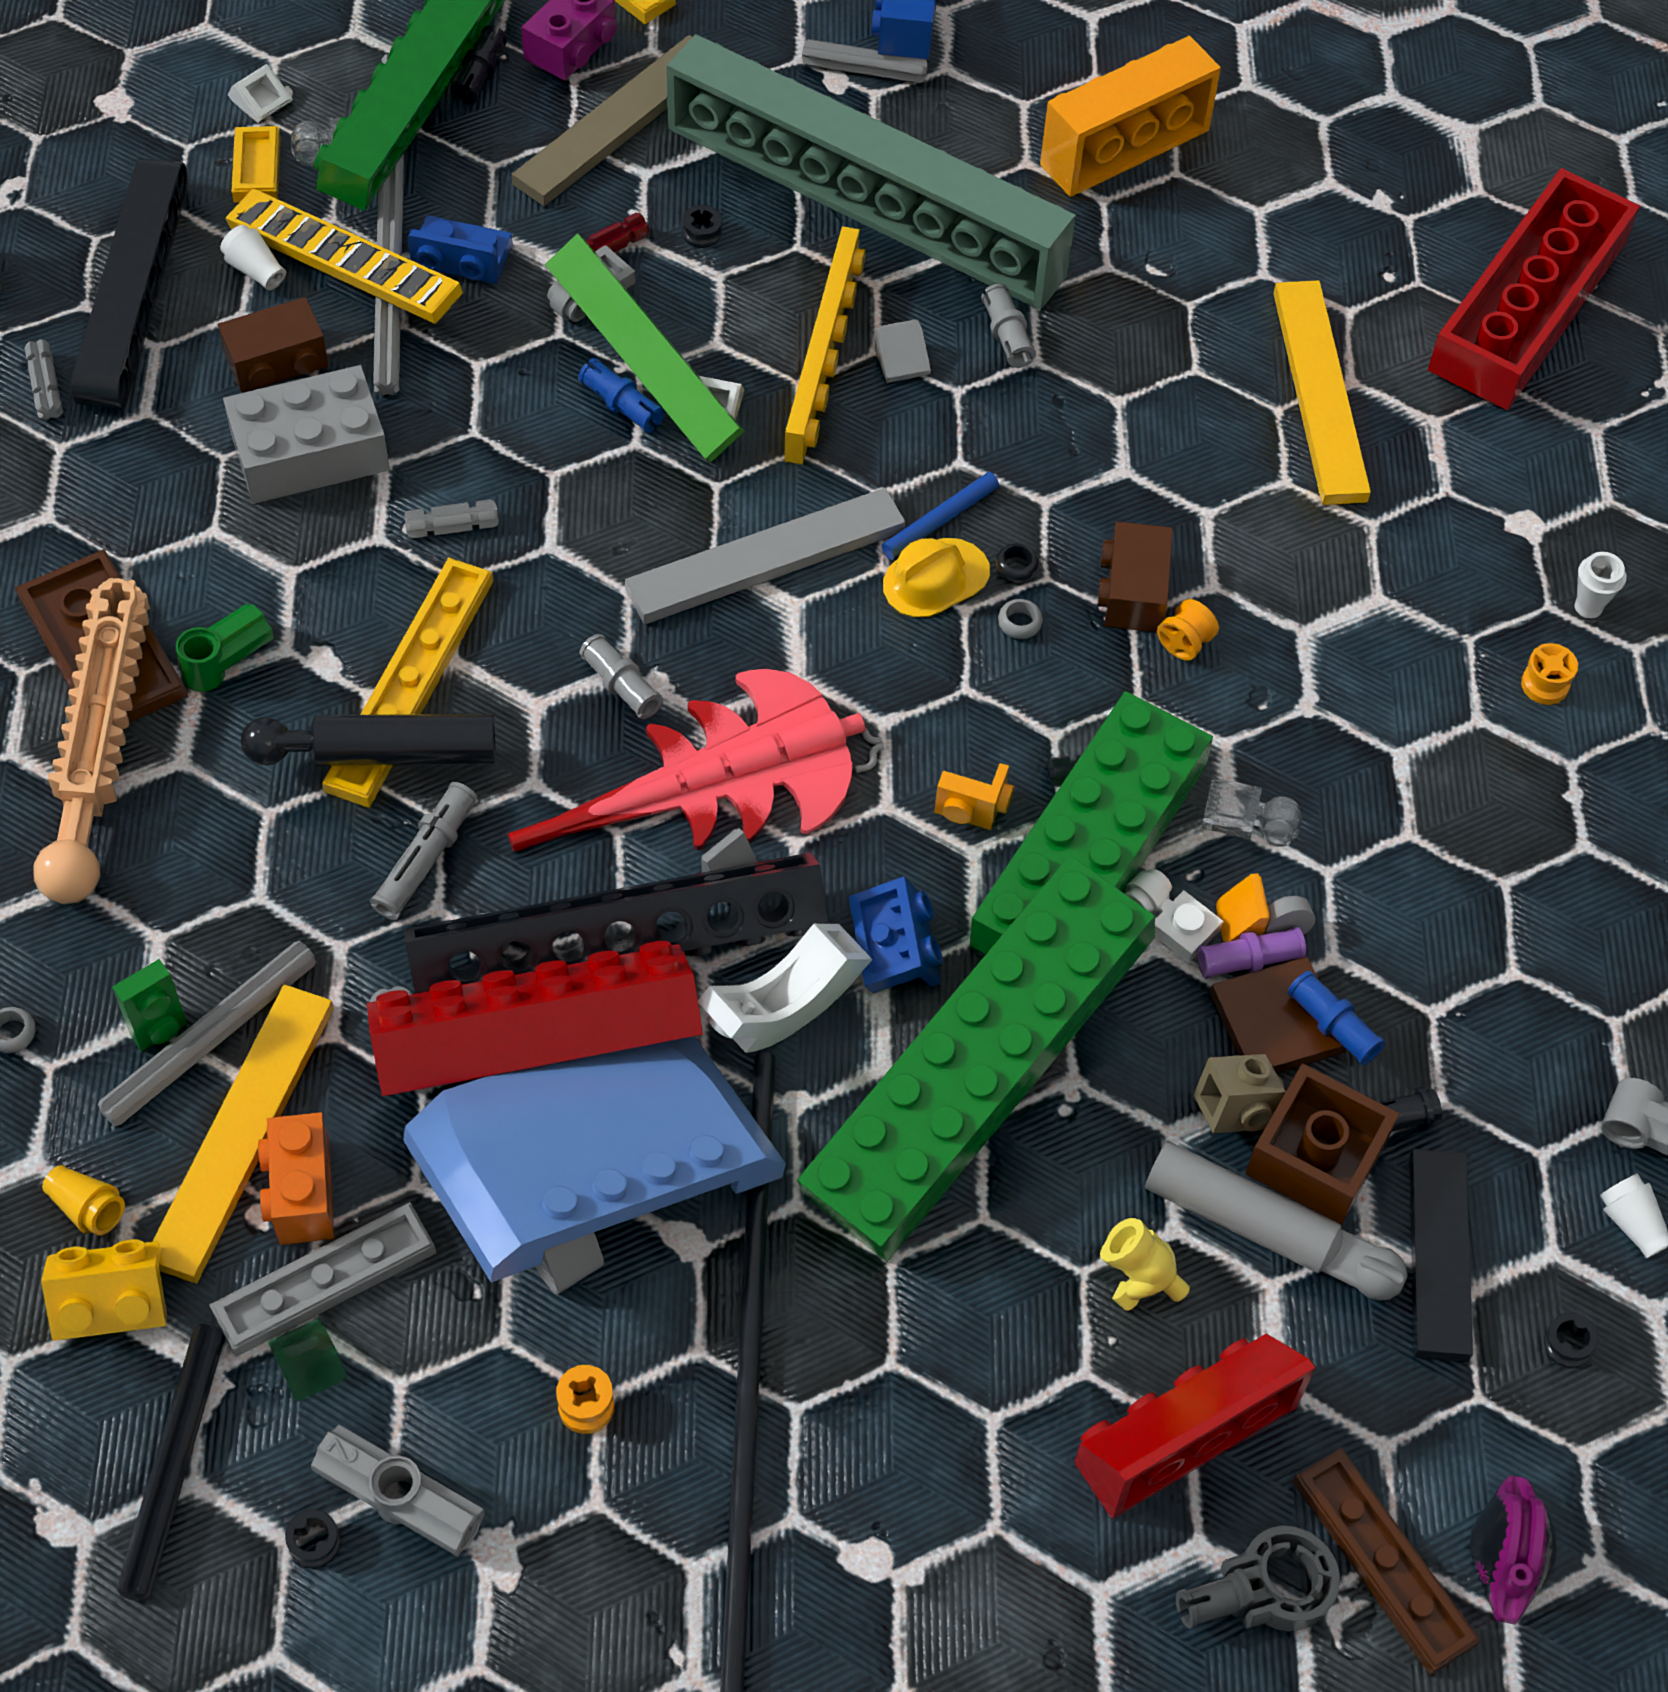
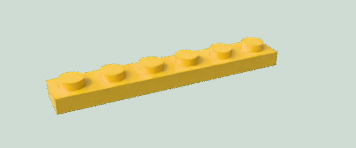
[785,226,866,465]

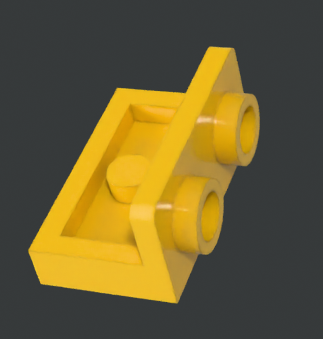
[41,1239,167,1341]

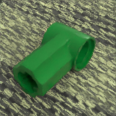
[176,604,274,692]

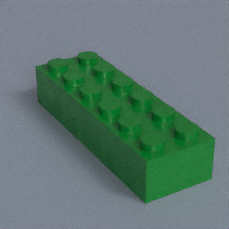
[969,691,1213,955]

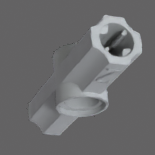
[311,1425,485,1557]

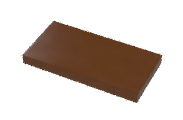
[14,549,188,723]

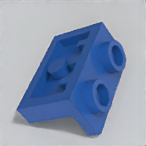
[408,215,513,284]
[848,876,943,994]

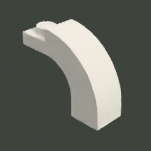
[698,923,872,1053]

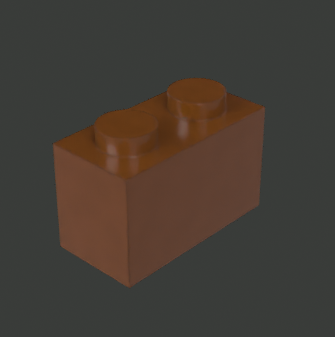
[217,297,329,393]
[1097,521,1173,632]

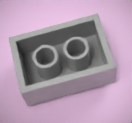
[223,365,390,504]

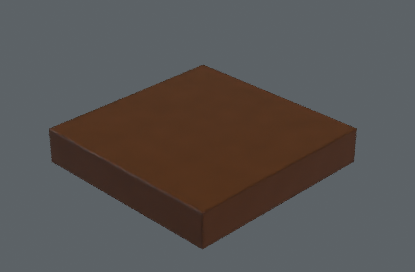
[1210,957,1347,1073]

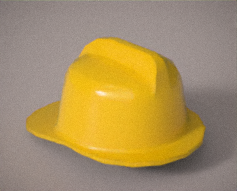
[883,538,990,618]

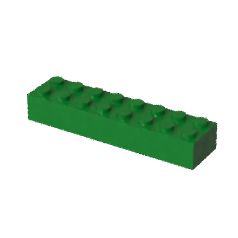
[797,855,1155,1262]

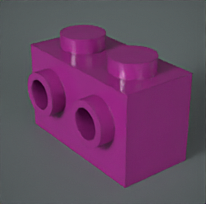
[521,0,617,81]

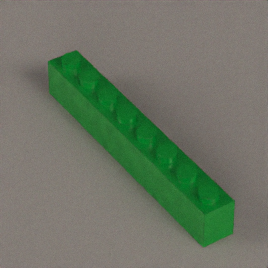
[314,0,506,211]

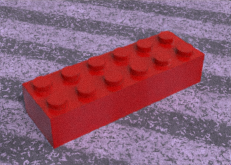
[1427,168,1641,411]
[367,941,703,1097]

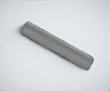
[802,39,928,84]

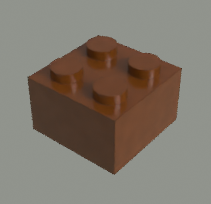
[1245,1063,1400,1225]

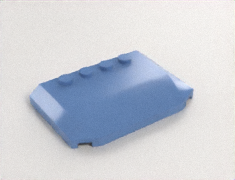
[403,1036,786,1282]

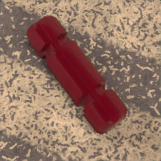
[586,213,649,253]

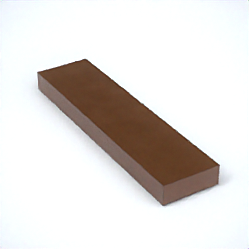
[1293,1448,1481,1676]

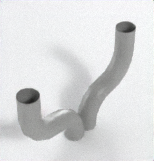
[855,728,884,773]

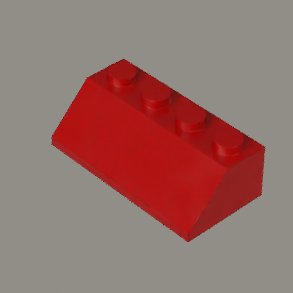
[1074,1333,1315,1519]

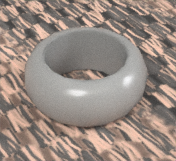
[998,599,1043,640]
[0,1007,36,1053]

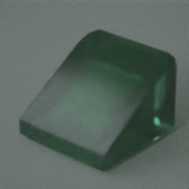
[268,1318,346,1401]

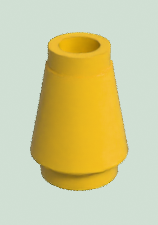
[42,1165,125,1235]

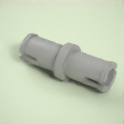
[981,284,1036,368]
[579,634,663,719]

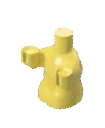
[1100,1218,1190,1311]

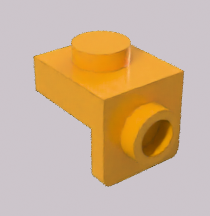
[934,763,1015,830]

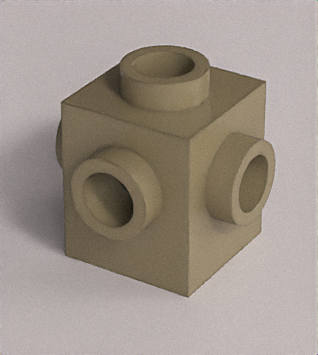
[1193,1054,1286,1133]

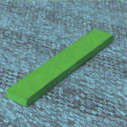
[545,233,745,463]

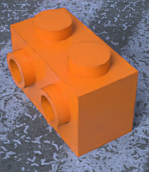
[258,1112,335,1245]

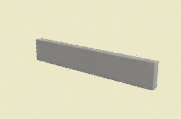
[625,488,906,625]

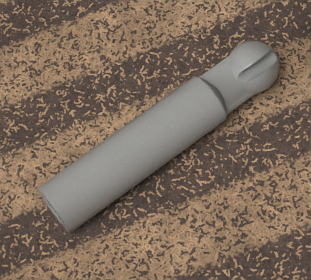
[1144,1140,1408,1301]

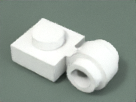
[1125,869,1223,963]

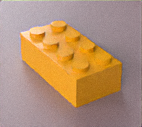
[1040,35,1221,197]

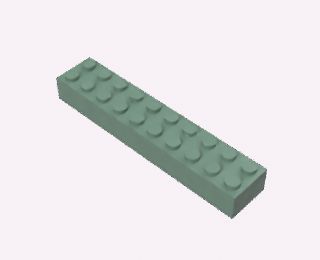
[666,34,1076,310]

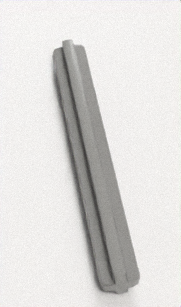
[98,941,316,1126]

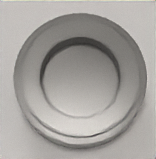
[1265,896,1316,935]

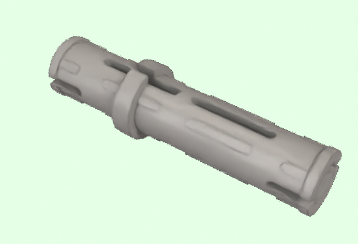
[370,782,478,920]

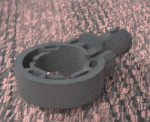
[1176,1526,1340,1631]

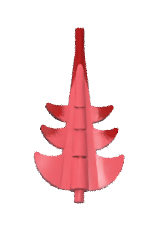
[508,669,866,852]

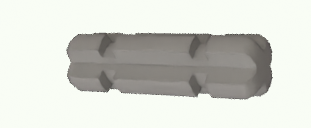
[25,339,63,421]
[404,499,499,539]

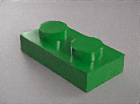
[112,959,187,1052]

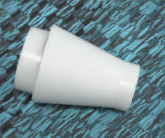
[220,225,286,290]
[1574,552,1627,618]
[1600,1174,1668,1259]

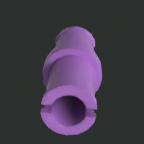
[1197,926,1306,979]

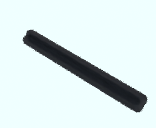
[117,1324,225,1601]

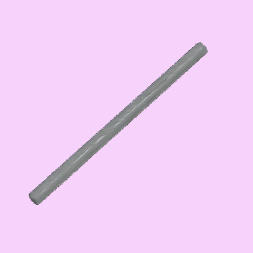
[373,54,404,396]

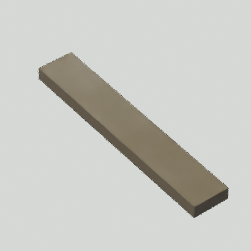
[512,35,692,207]

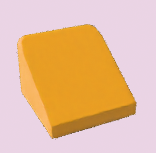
[1215,873,1270,942]

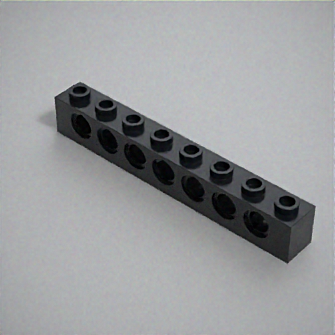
[403,852,829,994]

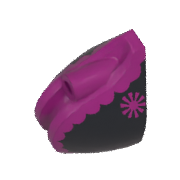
[1470,1475,1557,1625]

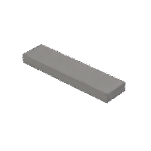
[209,1202,436,1357]

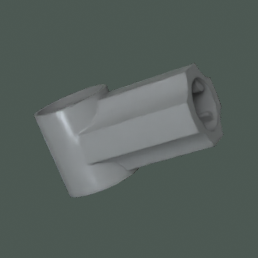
[1601,1078,1668,1155]

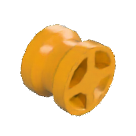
[1157,599,1219,661]
[1521,643,1578,705]
[556,1365,614,1434]

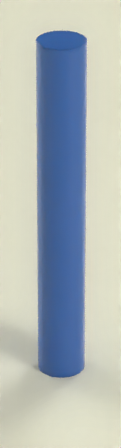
[882,472,999,560]

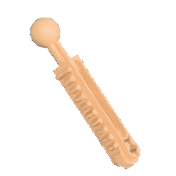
[33,578,150,905]

